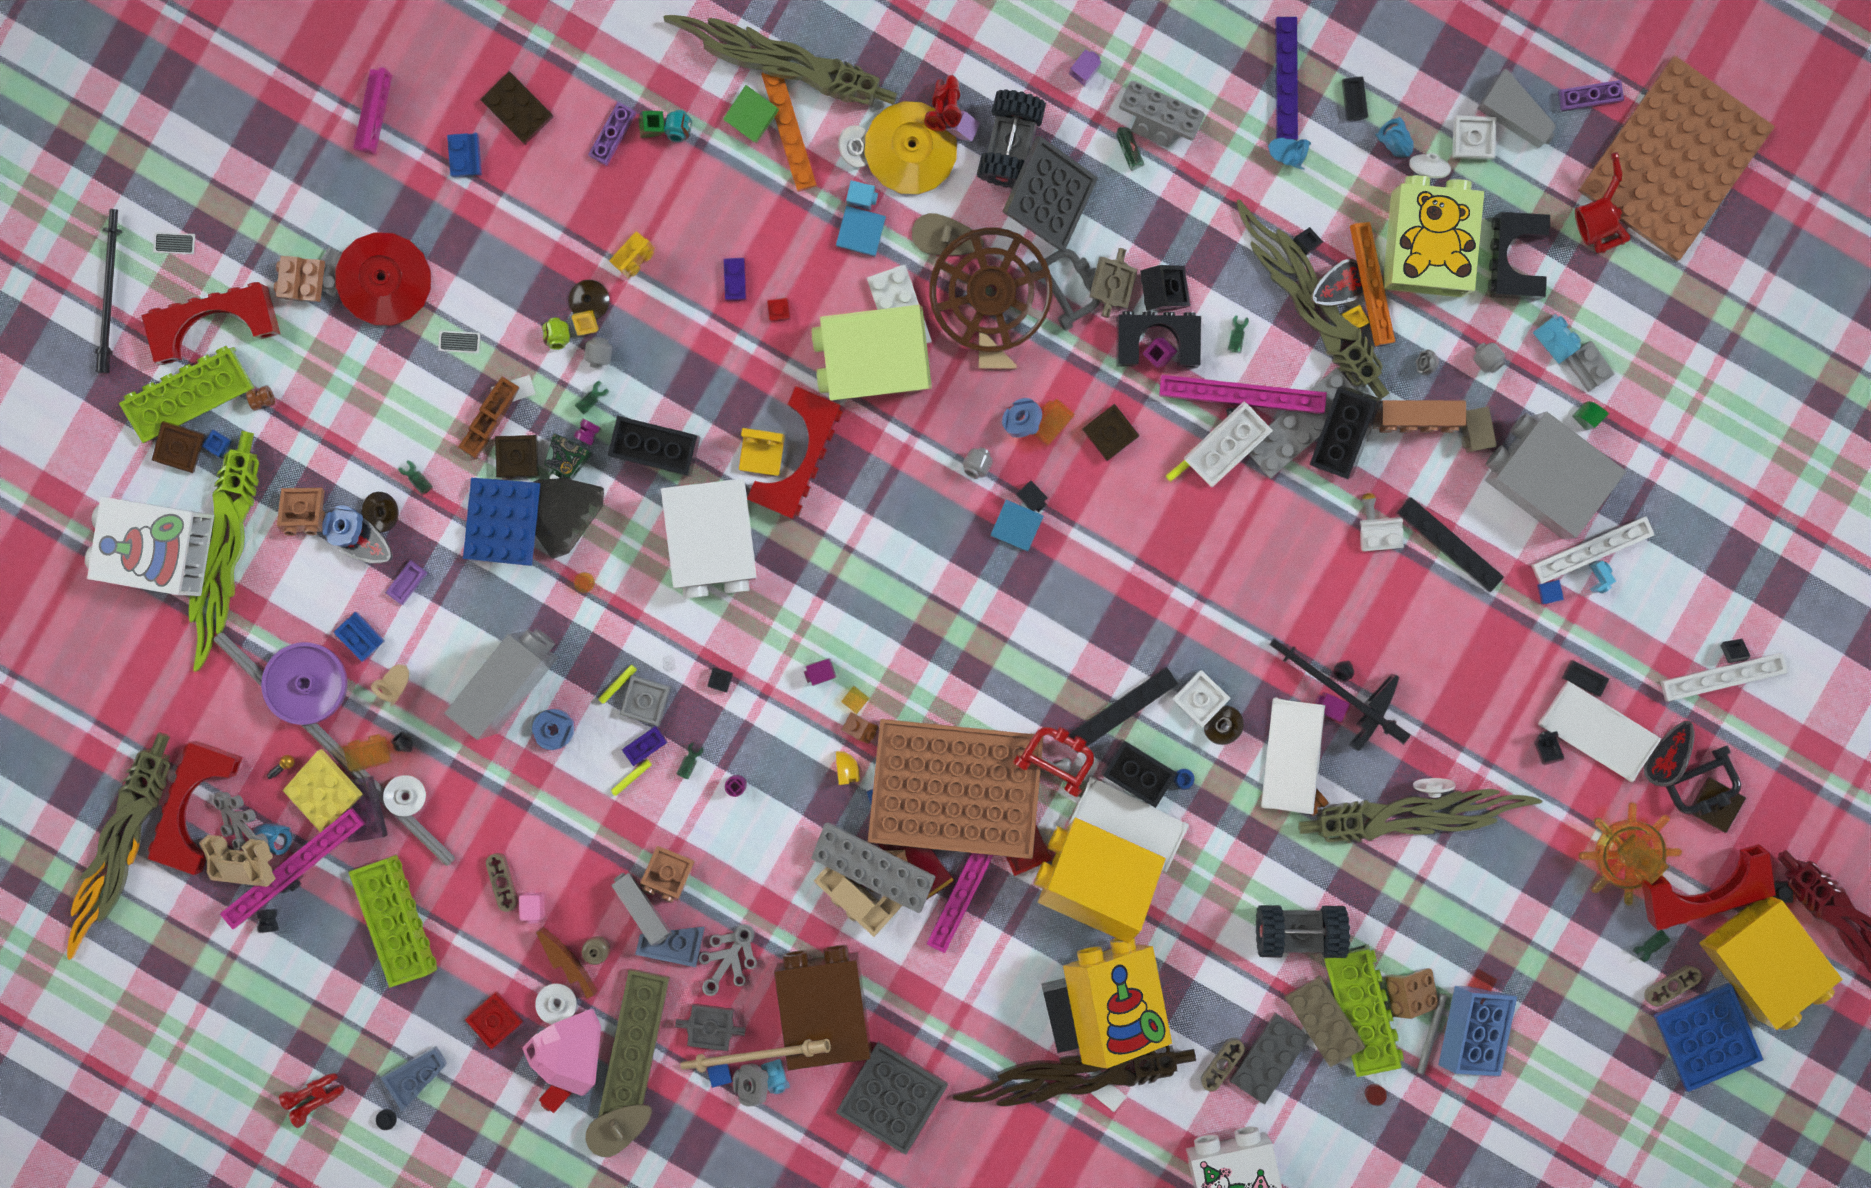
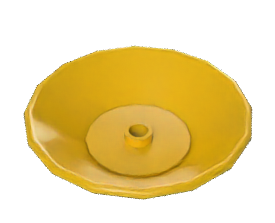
[865,101,957,195]

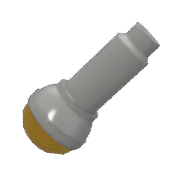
[1362,493,1376,520]

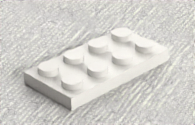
[867,264,932,344]
[1184,401,1273,487]

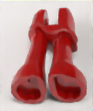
[924,75,962,131]
[279,1073,345,1128]

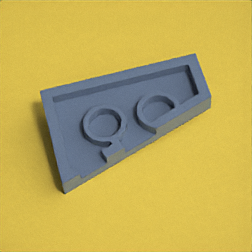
[635,926,705,967]
[381,1046,447,1111]

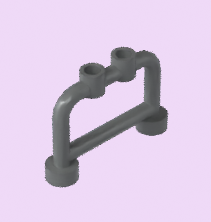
[1026,249,1100,331]

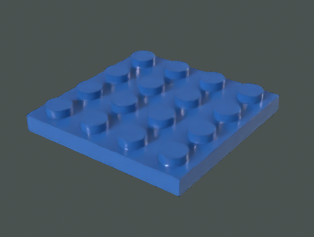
[463,477,540,566]
[1653,983,1764,1092]

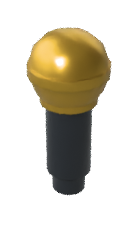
[267,755,295,779]

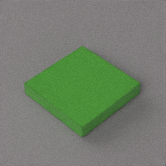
[723,85,779,143]

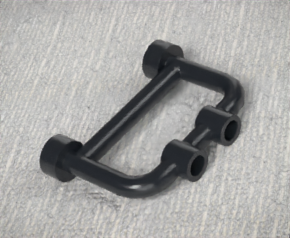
[1665,745,1741,816]

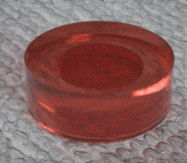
[1365,1083,1387,1106]

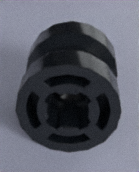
[256,908,279,933]

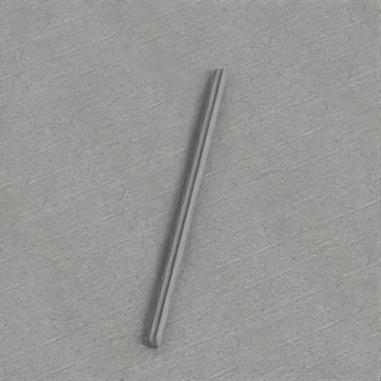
[214,633,455,866]

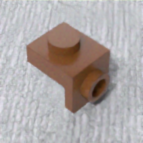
[841,712,878,744]

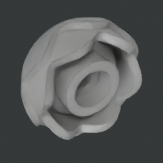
[1415,349,1439,375]

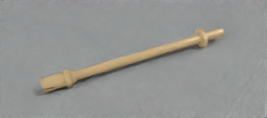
[681,1039,831,1073]

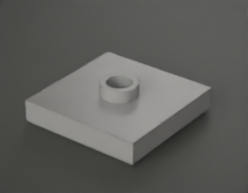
[619,675,671,726]

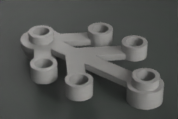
[213,792,269,850]
[699,924,757,996]

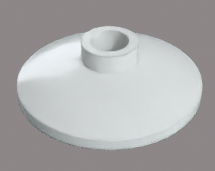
[838,125,868,167]
[1409,153,1451,178]
[383,775,426,817]
[1413,778,1456,798]
[535,983,577,1024]

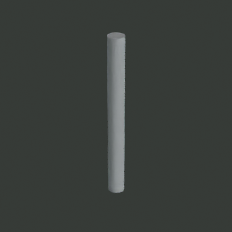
[1416,993,1448,1074]

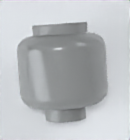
[584,337,613,369]
[1474,343,1505,373]
[963,447,993,479]

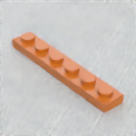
[761,72,817,192]
[1350,222,1395,346]

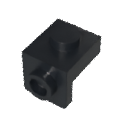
[1534,731,1564,765]

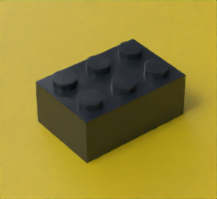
[1101,739,1177,808]
[1041,978,1079,1053]

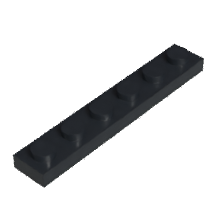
[1396,497,1504,592]
[1068,667,1178,753]

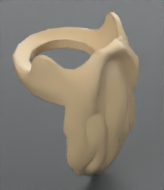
[371,664,409,707]

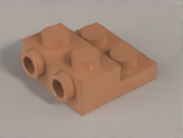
[274,256,325,302]
[277,488,325,536]
[640,846,695,903]

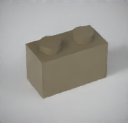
[1460,406,1497,453]

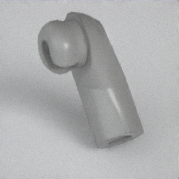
[1044,758,1072,772]

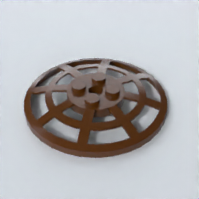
[929,227,1053,352]

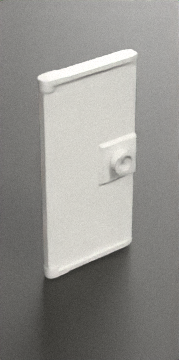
[1538,681,1661,783]
[1261,697,1325,814]
[1069,776,1189,872]

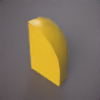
[836,751,860,785]

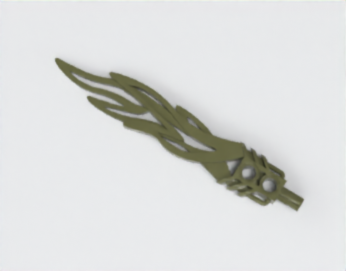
[663,15,897,106]
[1237,199,1389,399]
[1298,789,1543,843]

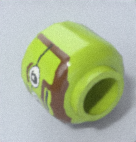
[542,318,570,350]

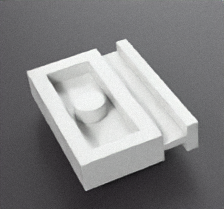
[1360,517,1403,551]

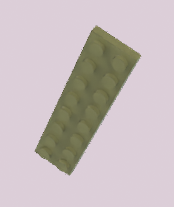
[598,968,670,1139]

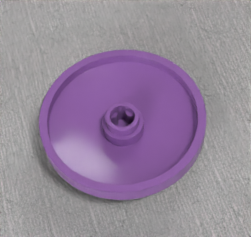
[261,642,348,725]

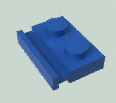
[447,133,482,178]
[333,612,385,662]

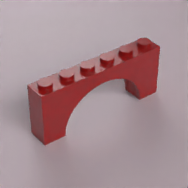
[141,282,280,365]
[747,386,843,519]
[148,741,243,875]
[1641,844,1775,931]

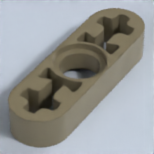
[486,853,518,912]
[1644,965,1702,1007]
[1201,1037,1244,1092]

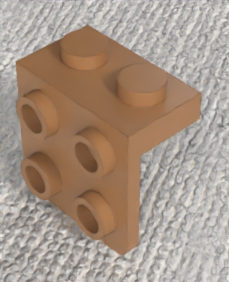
[1385,968,1438,1019]

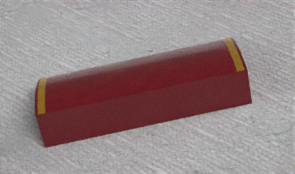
[877,843,954,900]

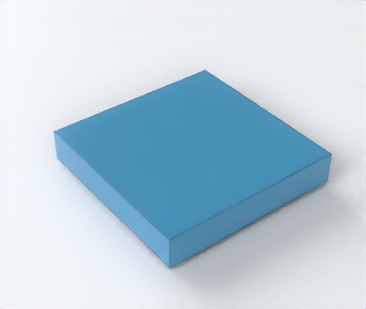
[836,206,886,257]
[991,500,1044,551]

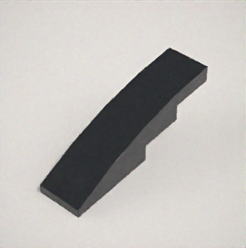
[1348,674,1399,752]

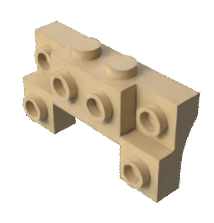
[199,835,275,887]
[814,867,903,937]

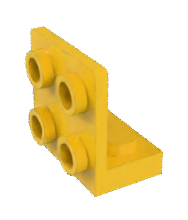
[609,231,656,279]
[739,428,785,476]

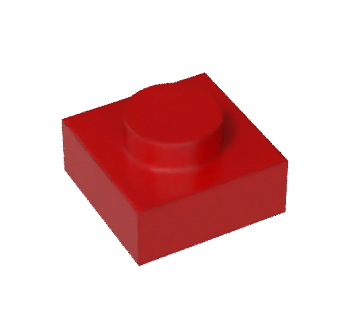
[767,298,790,322]

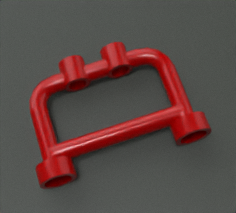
[1013,726,1094,797]

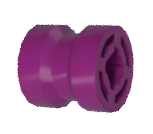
[573,418,601,446]
[724,775,747,797]

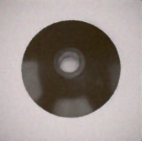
[569,280,610,320]
[362,491,399,533]
[1204,706,1244,745]

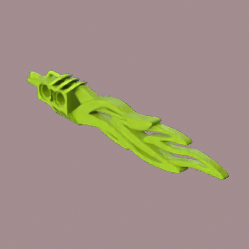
[189,431,259,672]

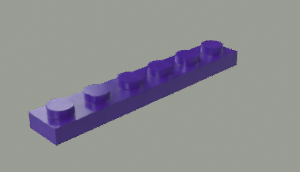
[1275,17,1298,141]

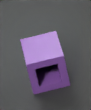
[1069,49,1102,87]

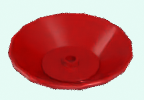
[335,232,431,326]

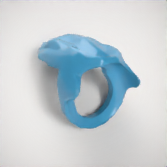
[1375,117,1414,158]
[1268,138,1311,170]
[252,823,292,855]

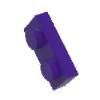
[724,258,746,301]
[622,726,668,766]

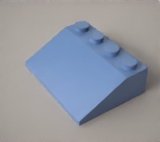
[1438,985,1517,1076]

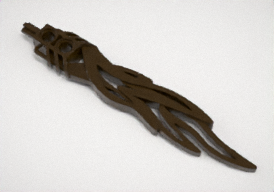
[953,1045,1196,1106]

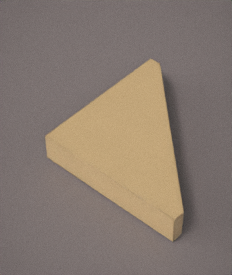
[979,333,1017,369]

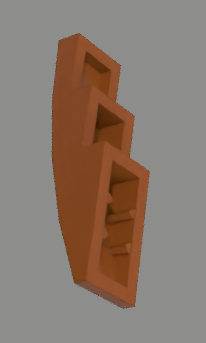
[458,376,520,459]
[536,927,598,999]

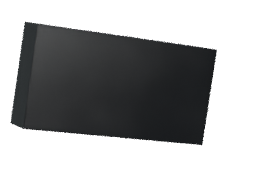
[1342,76,1368,121]
[1562,660,1609,697]

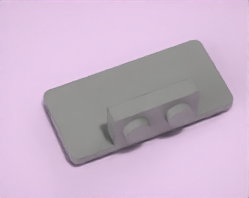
[1119,81,1205,148]

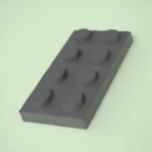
[1230,1012,1310,1105]

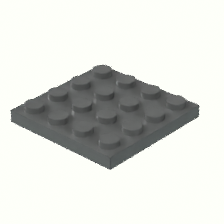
[1002,136,1098,251]
[836,1041,948,1155]

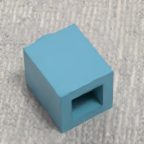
[846,180,878,210]

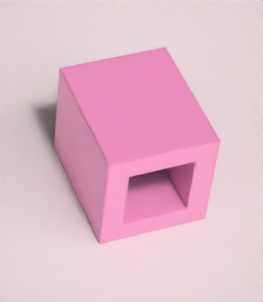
[519,892,545,924]

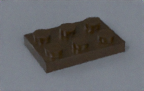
[480,71,554,145]

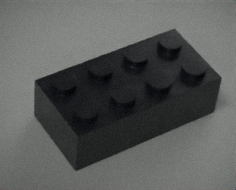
[1309,385,1382,479]
[607,415,701,477]

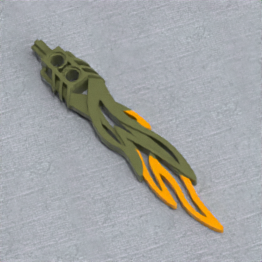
[67,732,170,960]

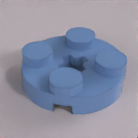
[1002,398,1042,438]
[322,505,363,547]
[532,709,574,750]

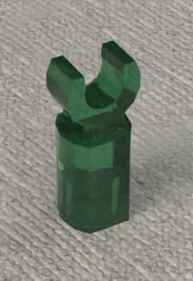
[1228,315,1249,353]
[575,381,609,415]
[398,460,433,495]
[676,742,704,779]
[1633,930,1671,962]

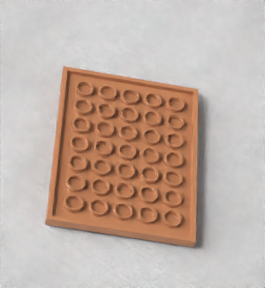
[1577,55,1775,261]
[868,719,1044,859]

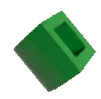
[639,111,664,138]
[1572,401,1609,430]

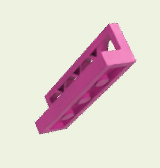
[353,67,393,155]

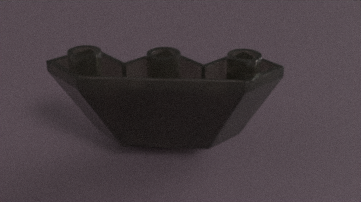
[533,478,604,559]

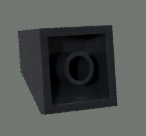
[1140,265,1190,311]

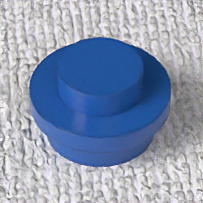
[1174,768,1195,789]

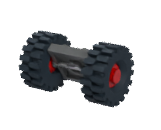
[977,89,1046,189]
[1255,905,1350,958]

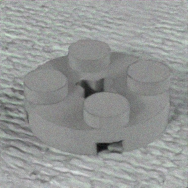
[733,1063,769,1107]

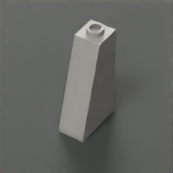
[1477,69,1556,148]
[611,873,673,946]

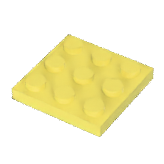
[283,749,363,832]

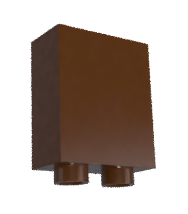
[774,945,872,1071]

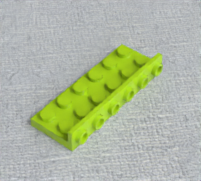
[119,345,255,443]
[348,855,437,988]
[1324,944,1404,1077]

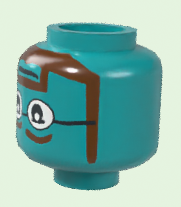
[664,110,692,143]

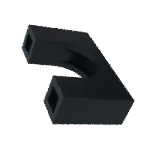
[1488,212,1550,300]
[1116,311,1201,368]

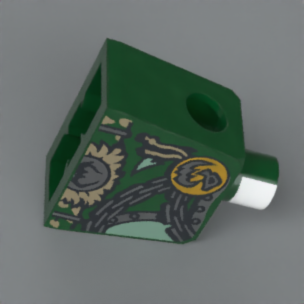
[544,433,592,486]

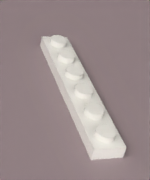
[1531,516,1655,584]
[1660,653,1788,701]

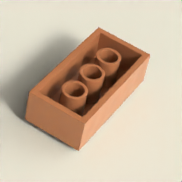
[1373,400,1466,433]

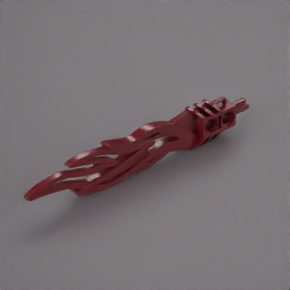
[1777,850,1871,974]

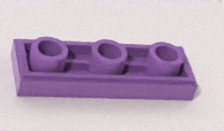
[1558,80,1624,112]
[588,102,637,166]

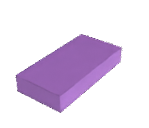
[385,560,428,605]

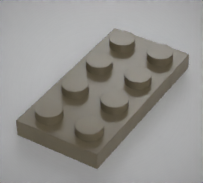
[1285,975,1365,1067]

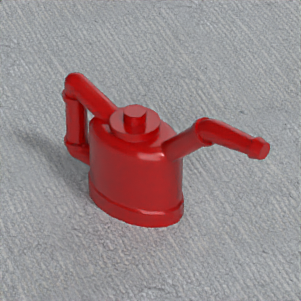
[1575,152,1631,253]

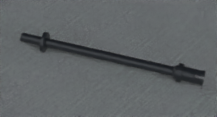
[95,209,122,373]
[1269,638,1411,745]

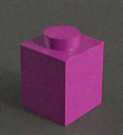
[1143,337,1178,368]
[804,658,837,686]
[1315,692,1350,722]

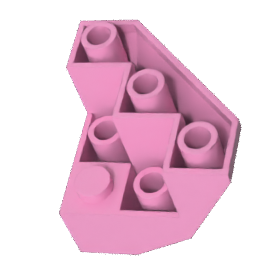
[522,1009,601,1096]

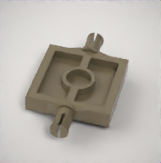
[1089,248,1138,318]

